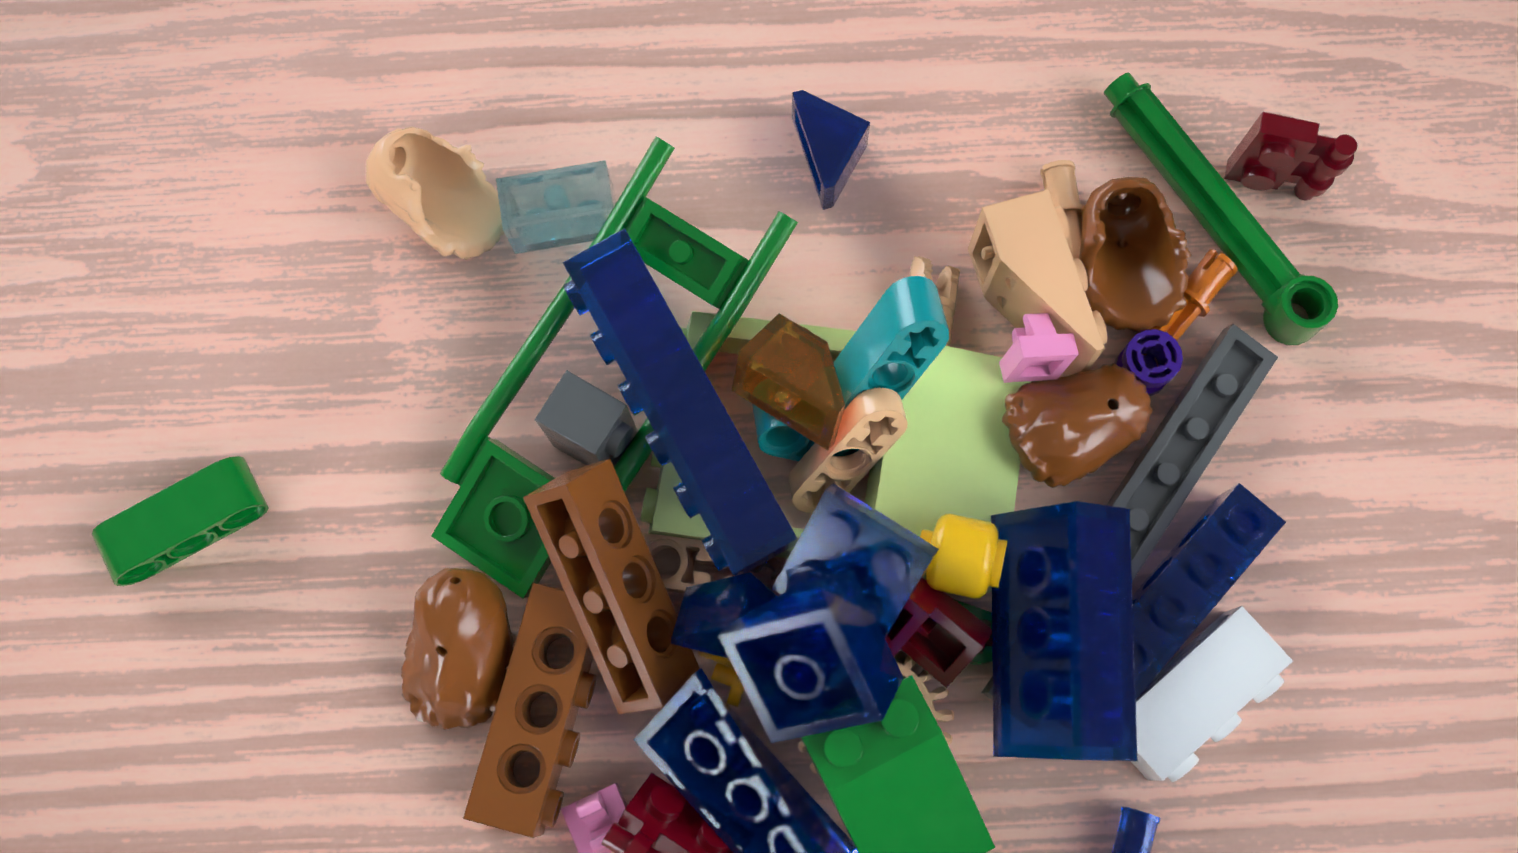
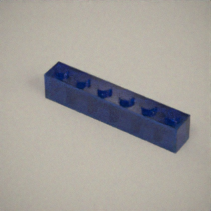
[562,228,800,577]

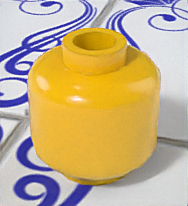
[915,514,1008,598]

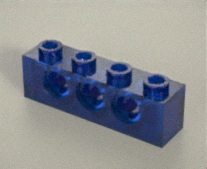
[1077,483,1286,702]

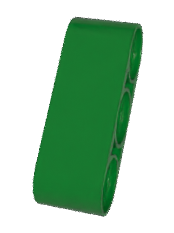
[92,456,269,586]

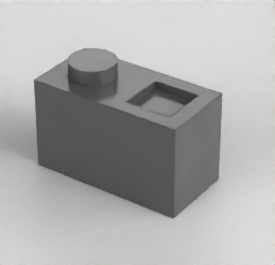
[535,370,638,467]

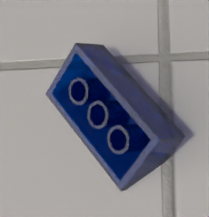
[991,501,1138,761]

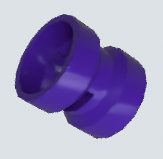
[1115,329,1183,397]

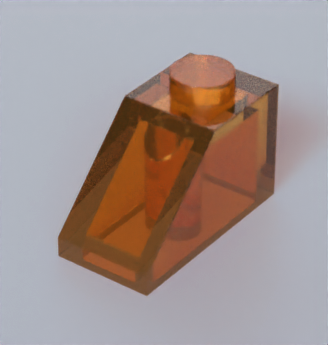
[731,313,845,450]

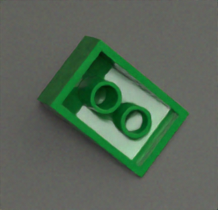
[799,675,995,853]

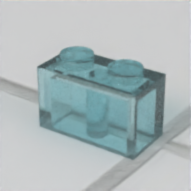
[496,160,616,254]

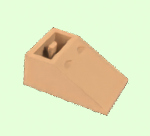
[968,189,1107,376]

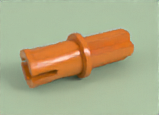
[1144,249,1238,341]

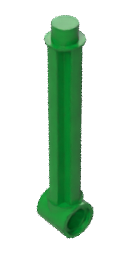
[1104,72,1338,345]

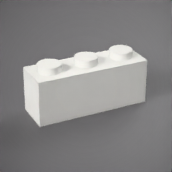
[1099,606,1293,782]

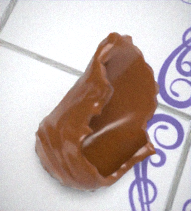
[1079,177,1192,332]
[1002,363,1153,488]
[401,568,514,730]

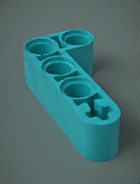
[751,276,949,461]

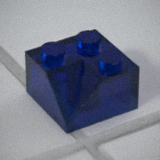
[718,569,904,743]

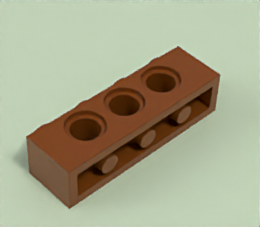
[523,458,702,714]
[463,583,597,838]

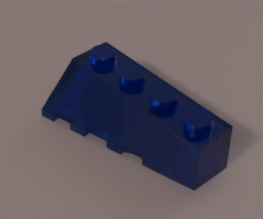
[633,668,858,853]

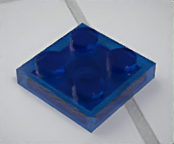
[772,483,939,655]

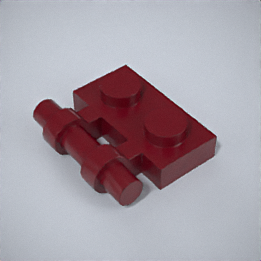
[1224,112,1357,200]
[601,772,751,853]

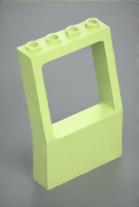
[640,311,1030,593]

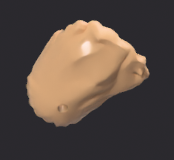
[366,127,509,260]

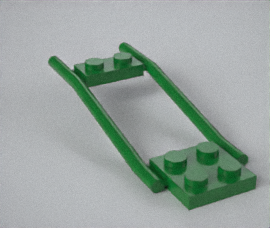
[431,136,798,599]

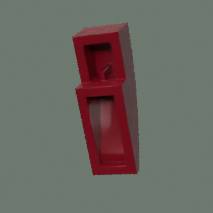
[801,532,993,688]

